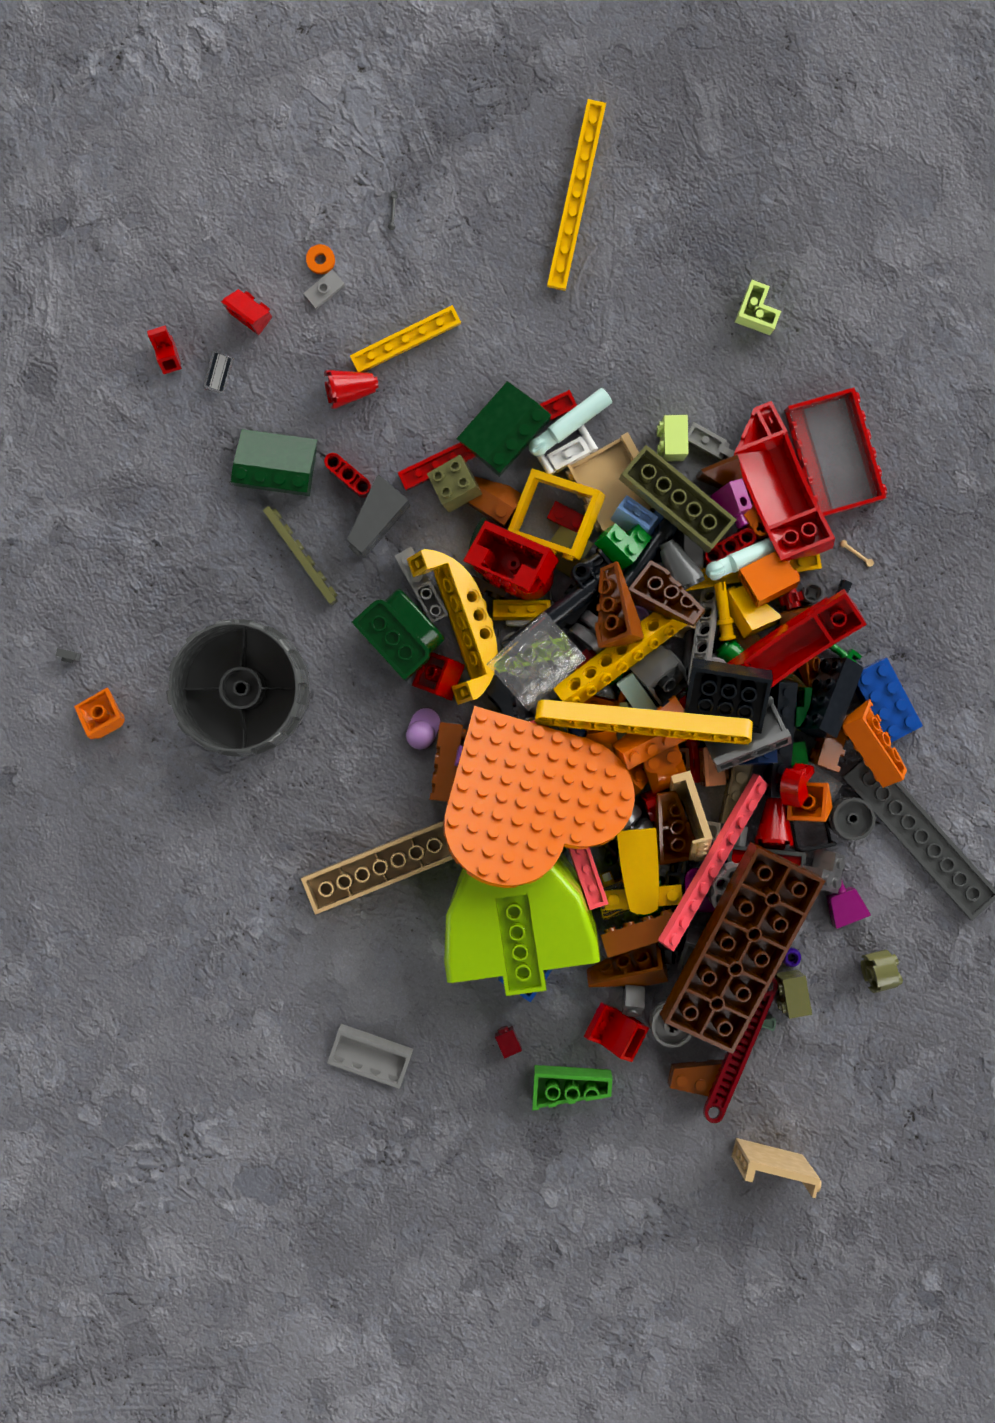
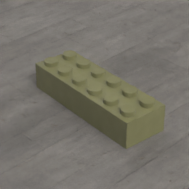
[619,445,737,553]

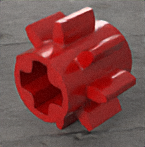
[779,588,804,610]

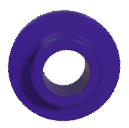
[782,948,801,967]

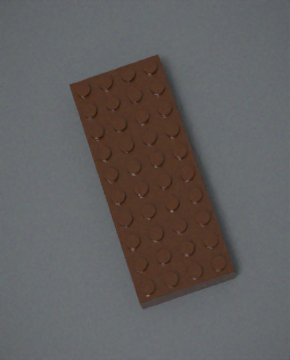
[660,842,825,1054]

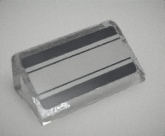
[203,350,234,395]

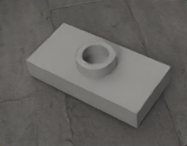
[303,269,345,310]

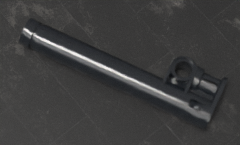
[594,517,679,616]
[500,548,611,659]

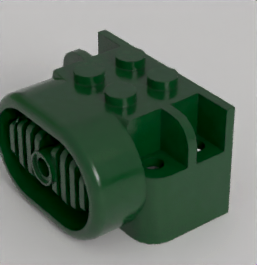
[352,589,445,682]

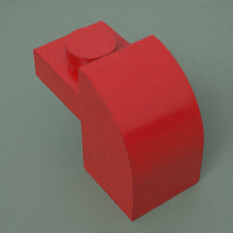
[147,325,182,375]
[780,763,815,808]

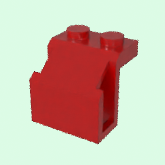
[583,1002,649,1062]

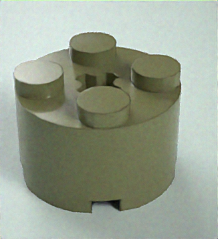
[860,949,903,993]

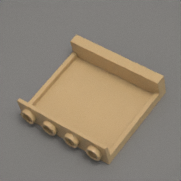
[565,432,653,533]
[669,771,713,862]
[731,1138,821,1198]

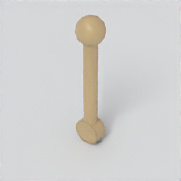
[840,540,874,567]

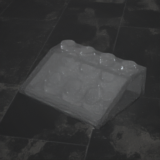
[486,612,586,711]

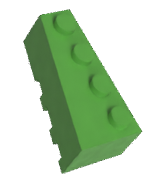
[532,1065,612,1111]

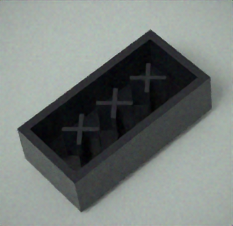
[796,657,864,738]

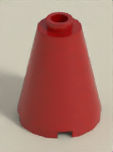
[324,370,379,409]
[754,798,794,849]

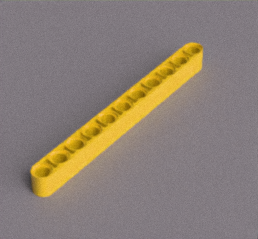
[535,700,753,744]

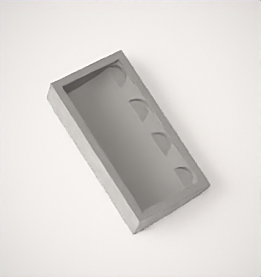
[327,1024,413,1089]

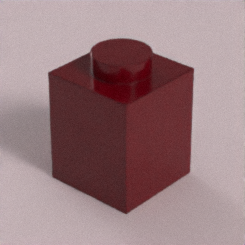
[495,1025,522,1059]

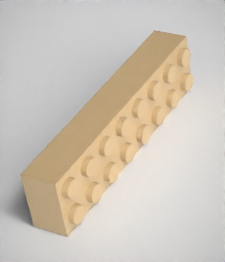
[301,820,453,915]

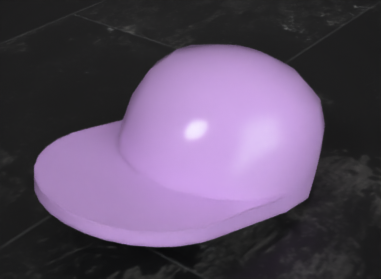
[406,708,440,750]

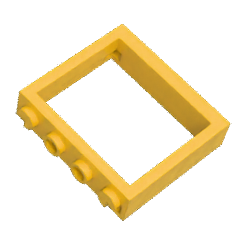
[508,468,606,561]

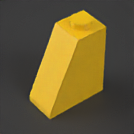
[727,586,782,638]

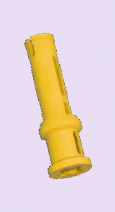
[713,581,736,641]

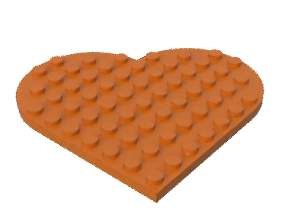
[443,706,635,888]

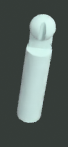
[529,388,612,457]
[706,538,775,580]

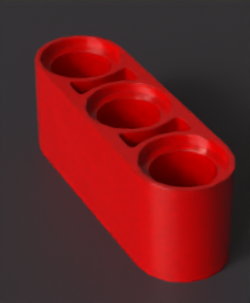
[324,453,372,498]
[704,528,756,566]

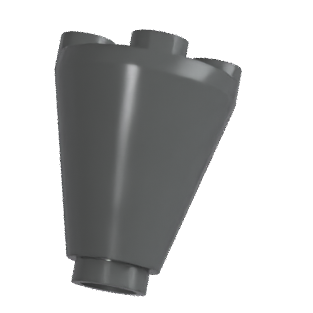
[659,539,705,590]

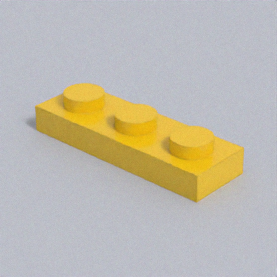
[493,600,551,621]

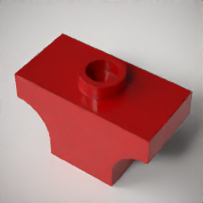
[640,790,661,821]

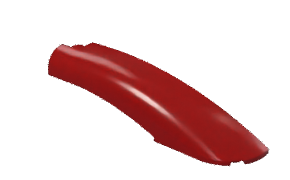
[679,589,867,709]

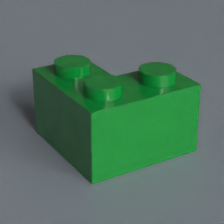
[594,523,652,570]

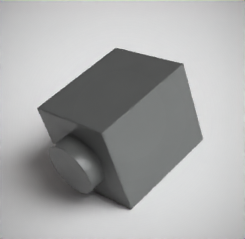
[622,985,645,1017]

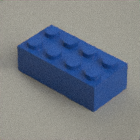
[855,658,923,743]

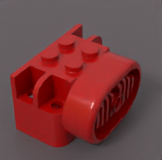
[463,520,559,601]

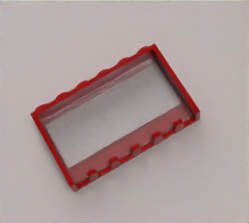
[784,387,887,517]

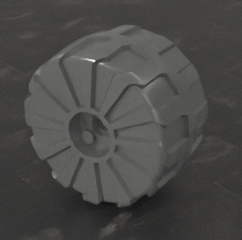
[166,619,311,757]

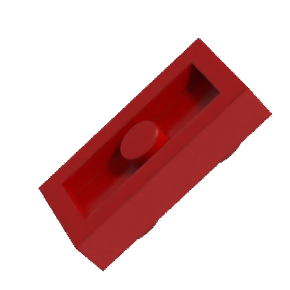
[547,501,584,533]

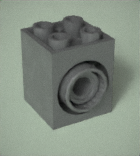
[628,645,689,707]

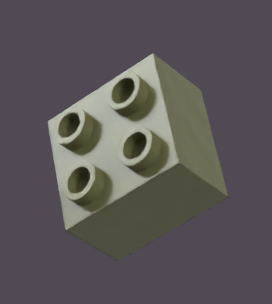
[427,455,482,513]
[775,969,812,1019]

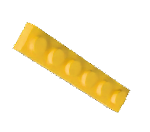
[350,305,461,372]

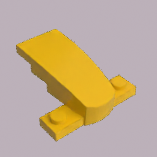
[604,828,683,915]

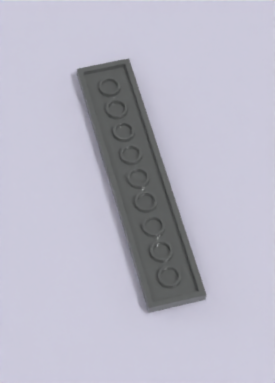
[842,759,995,921]

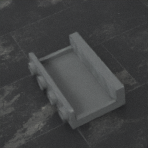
[704,696,792,773]

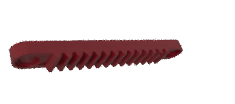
[703,978,778,1123]

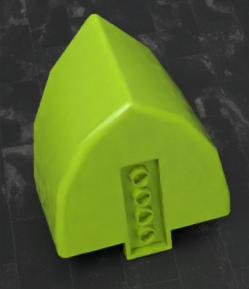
[444,852,600,996]

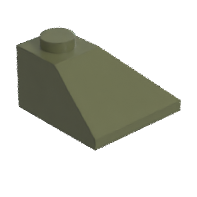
[550,525,593,578]

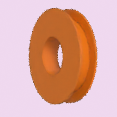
[306,244,335,275]

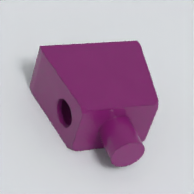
[710,478,752,529]
[826,879,871,929]

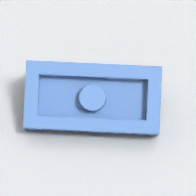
[611,495,658,532]

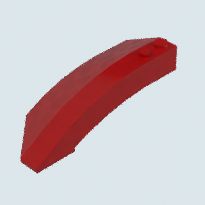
[734,401,835,562]

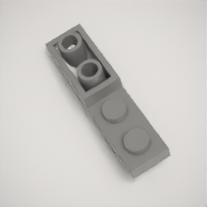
[395,547,448,623]

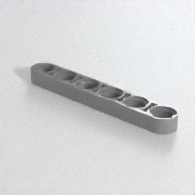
[688,587,718,683]

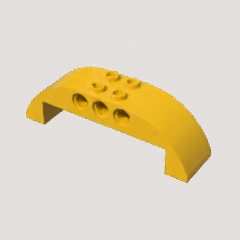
[407,549,498,705]

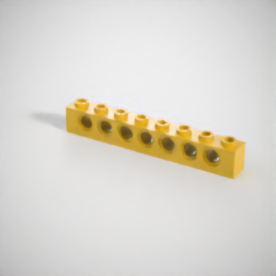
[553,612,688,703]

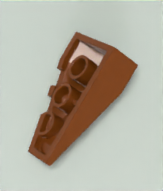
[653,791,696,865]
[587,942,668,987]

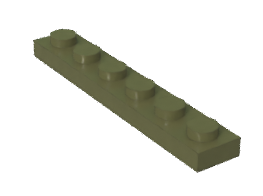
[263,506,338,605]

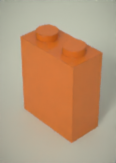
[738,551,800,608]

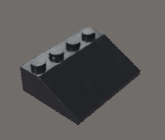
[684,658,773,734]

